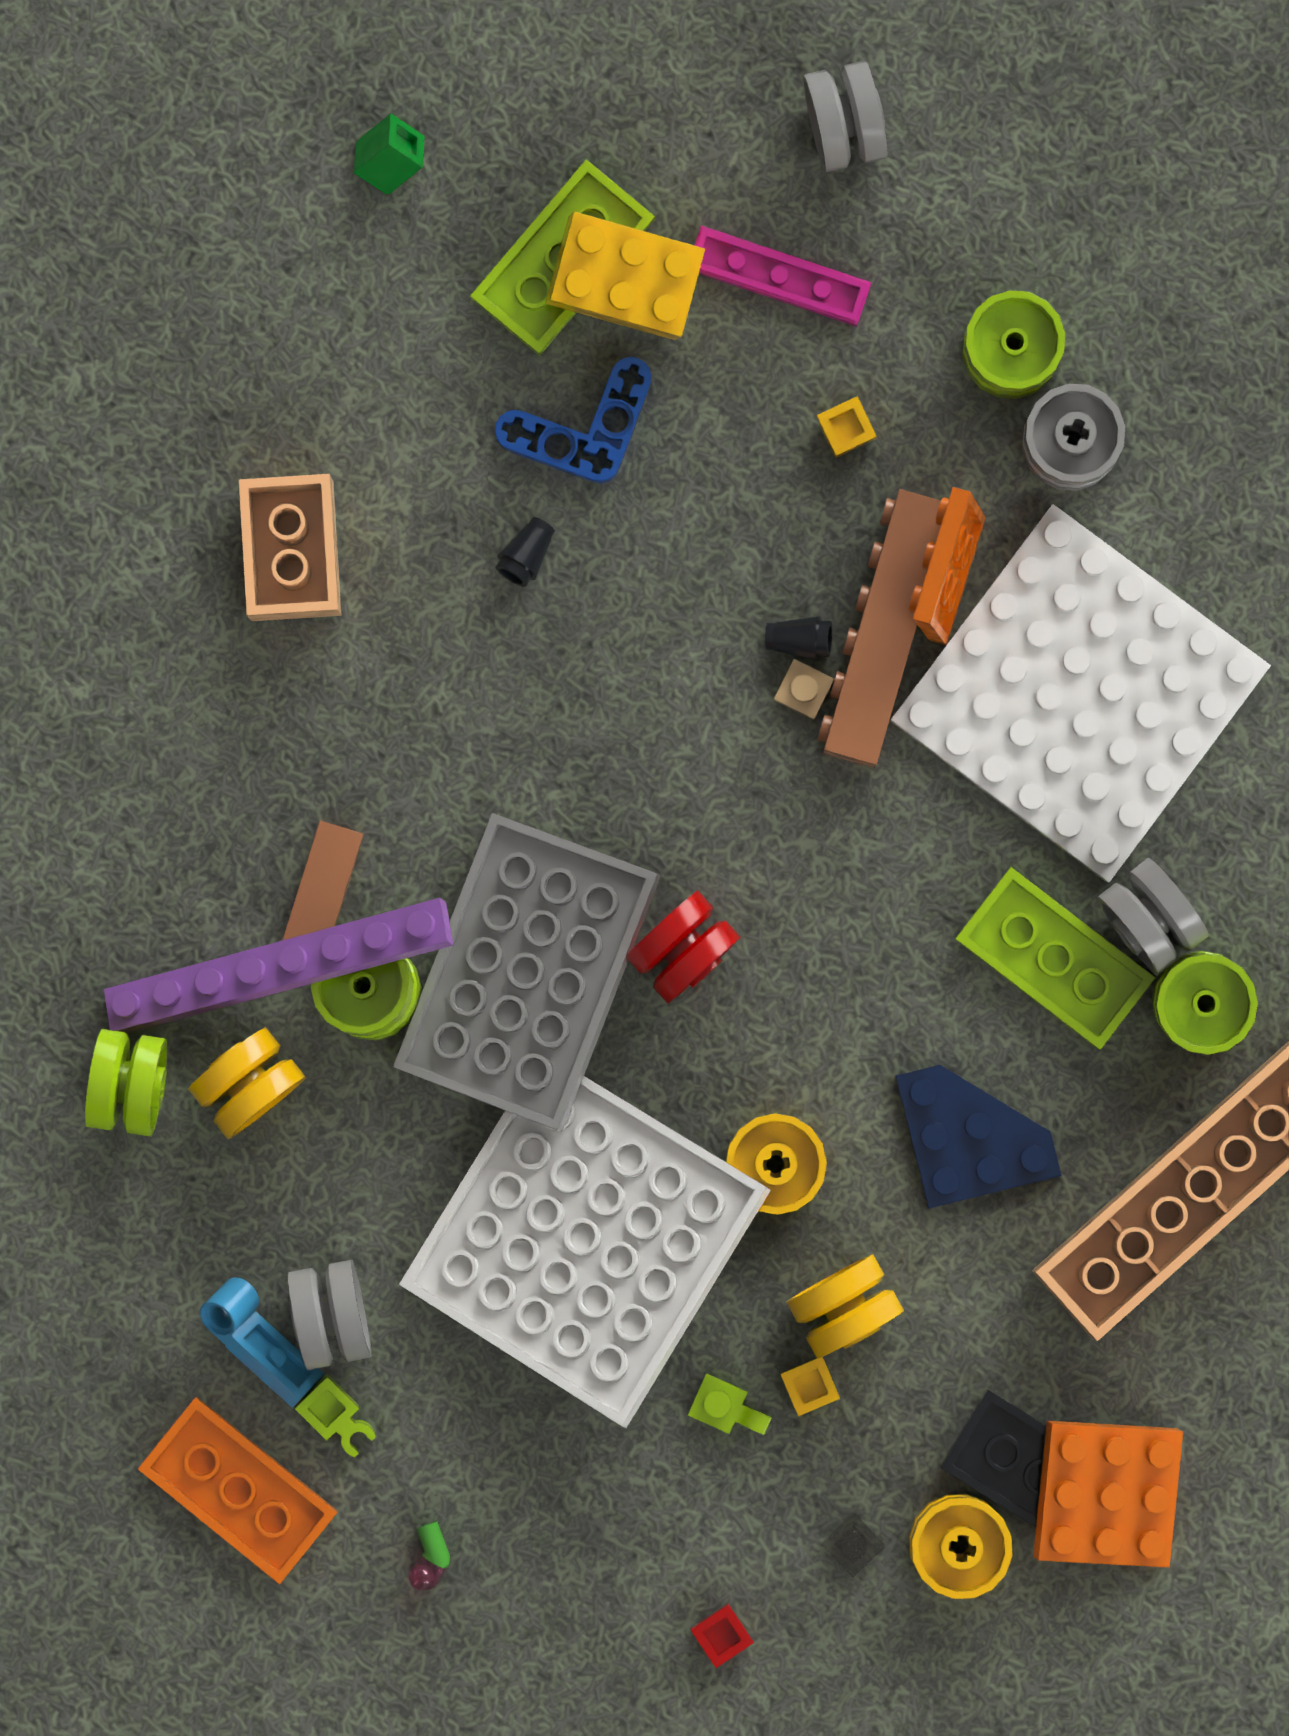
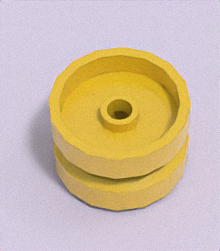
[188,1027,307,1139]
[726,1114,827,1215]
[786,1254,904,1359]
[909,1494,1012,1599]

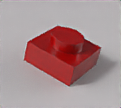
[690,1603,754,1668]

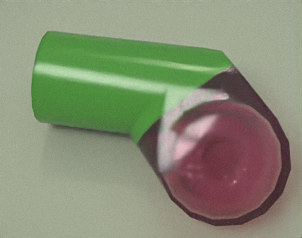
[408,1521,451,1591]

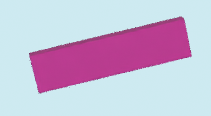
[694,225,872,327]

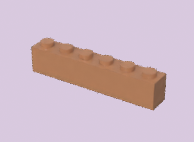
[817,489,941,768]

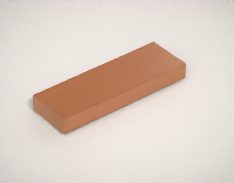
[282,820,364,941]

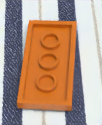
[138,1397,339,1584]

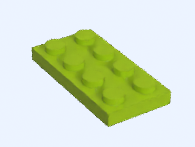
[470,159,655,356]
[955,867,1155,1050]

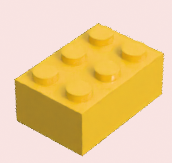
[545,211,705,340]

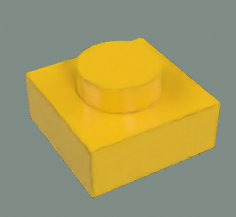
[816,396,877,458]
[780,1357,840,1416]

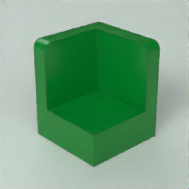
[354,113,425,194]

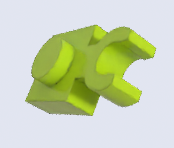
[294,1374,376,1457]

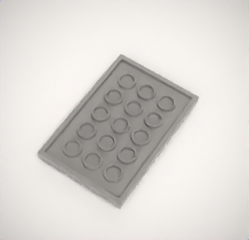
[393,813,661,1132]

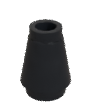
[495,517,555,587]
[765,616,832,661]

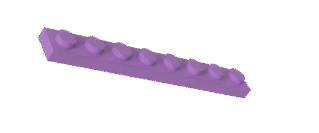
[104,898,454,1033]

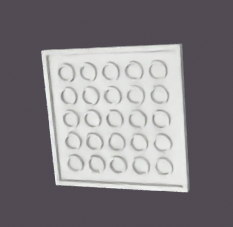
[890,504,1271,883]
[399,1076,771,1428]

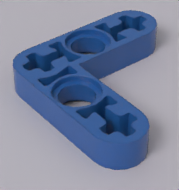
[495,357,651,484]

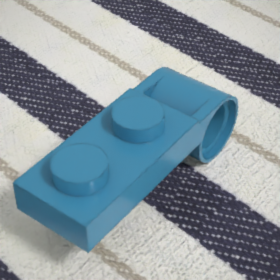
[200,1277,324,1408]

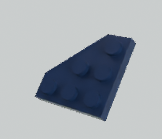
[895,1065,1062,1208]

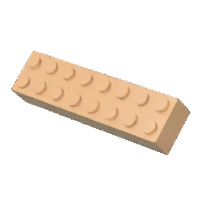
[1032,1041,1289,1341]

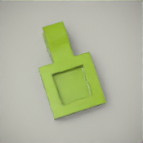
[688,1373,772,1435]

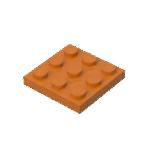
[909,487,986,646]
[1033,1421,1183,1568]

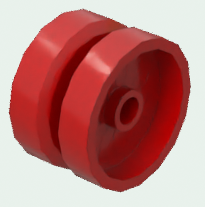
[626,890,741,1004]

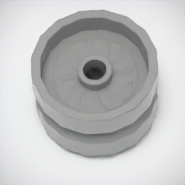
[803,60,888,173]
[1021,384,1125,491]
[1097,858,1209,976]
[288,1259,372,1370]

